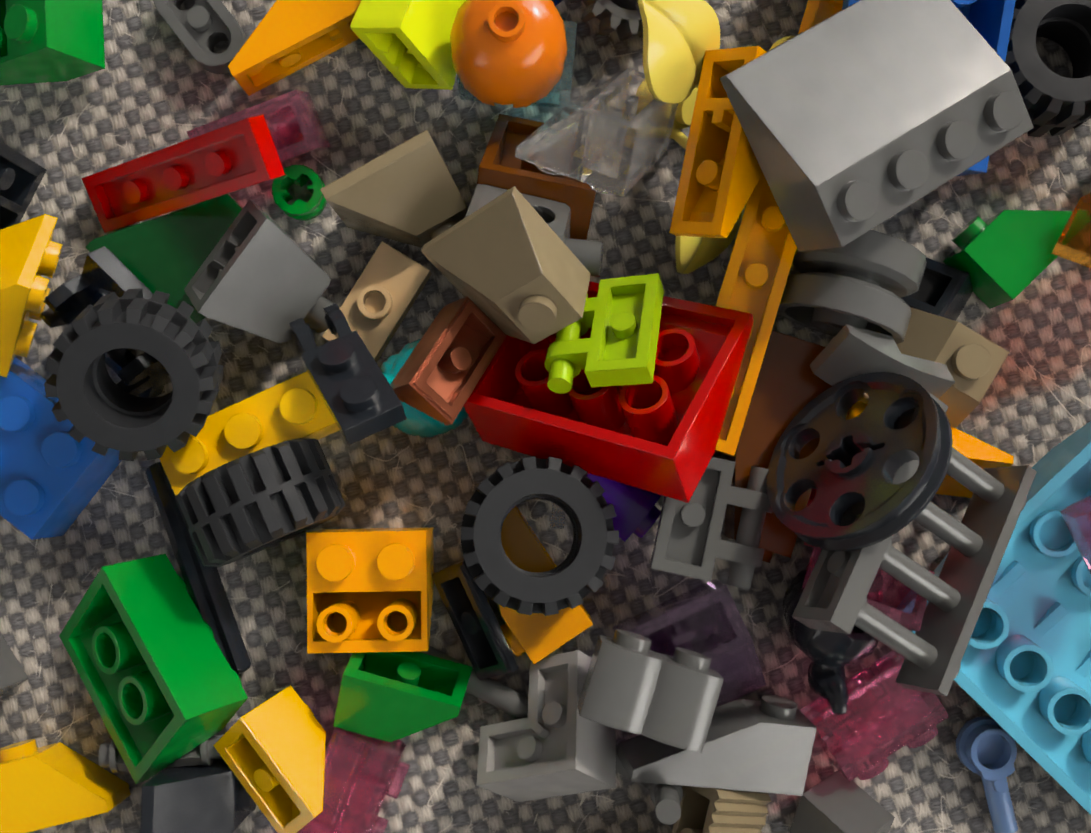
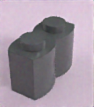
[577,629,724,753]

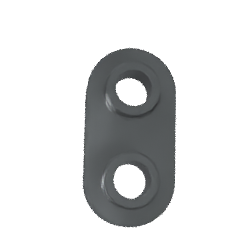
[153,0,247,74]

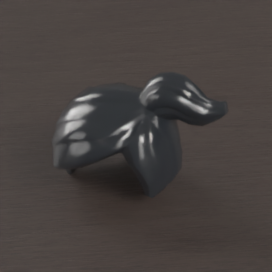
[782,559,879,715]

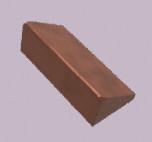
[390,296,507,425]

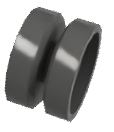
[778,230,927,344]

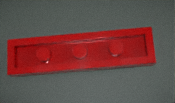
[82,114,285,233]

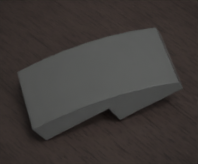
[810,324,955,404]

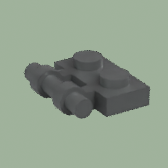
[649,457,773,589]

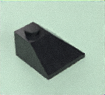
[140,759,256,833]

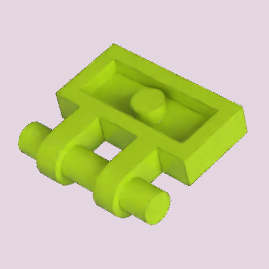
[545,273,664,394]

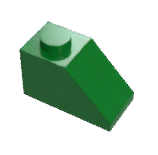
[943,210,1091,309]
[333,652,473,742]

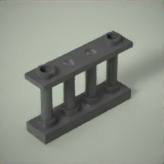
[792,393,1037,696]

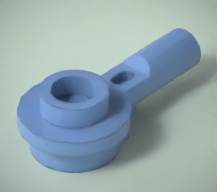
[956,716,1018,833]

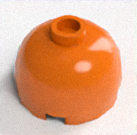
[450,0,567,108]

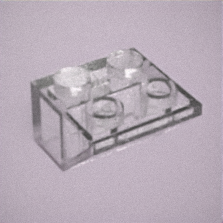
[515,68,678,197]

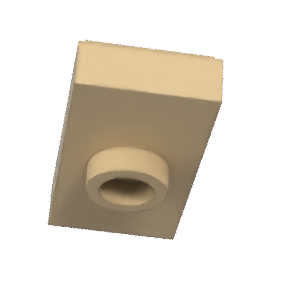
[322,241,432,363]

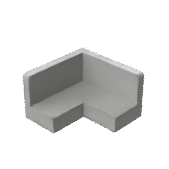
[476,650,616,802]

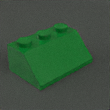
[59,554,248,784]

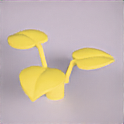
[636,0,795,274]

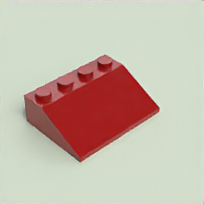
[463,281,754,503]

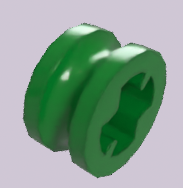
[272,165,327,221]

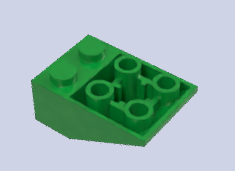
[0,0,105,85]

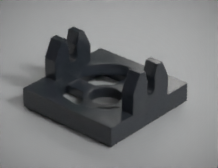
[40,246,169,398]

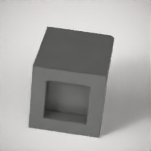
[790,771,895,833]

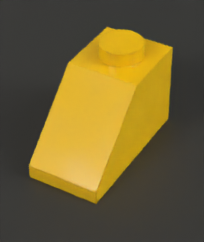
[213,685,326,833]
[0,739,131,833]

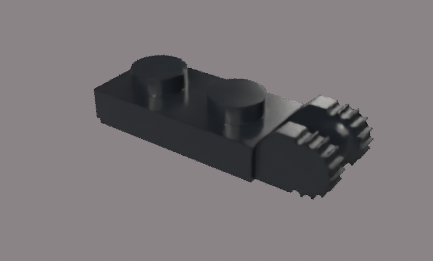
[289,303,407,446]

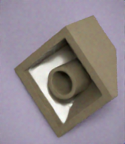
[320,130,468,248]
[421,186,591,344]
[897,307,1010,428]

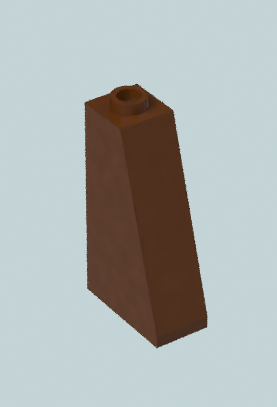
[725,330,832,563]

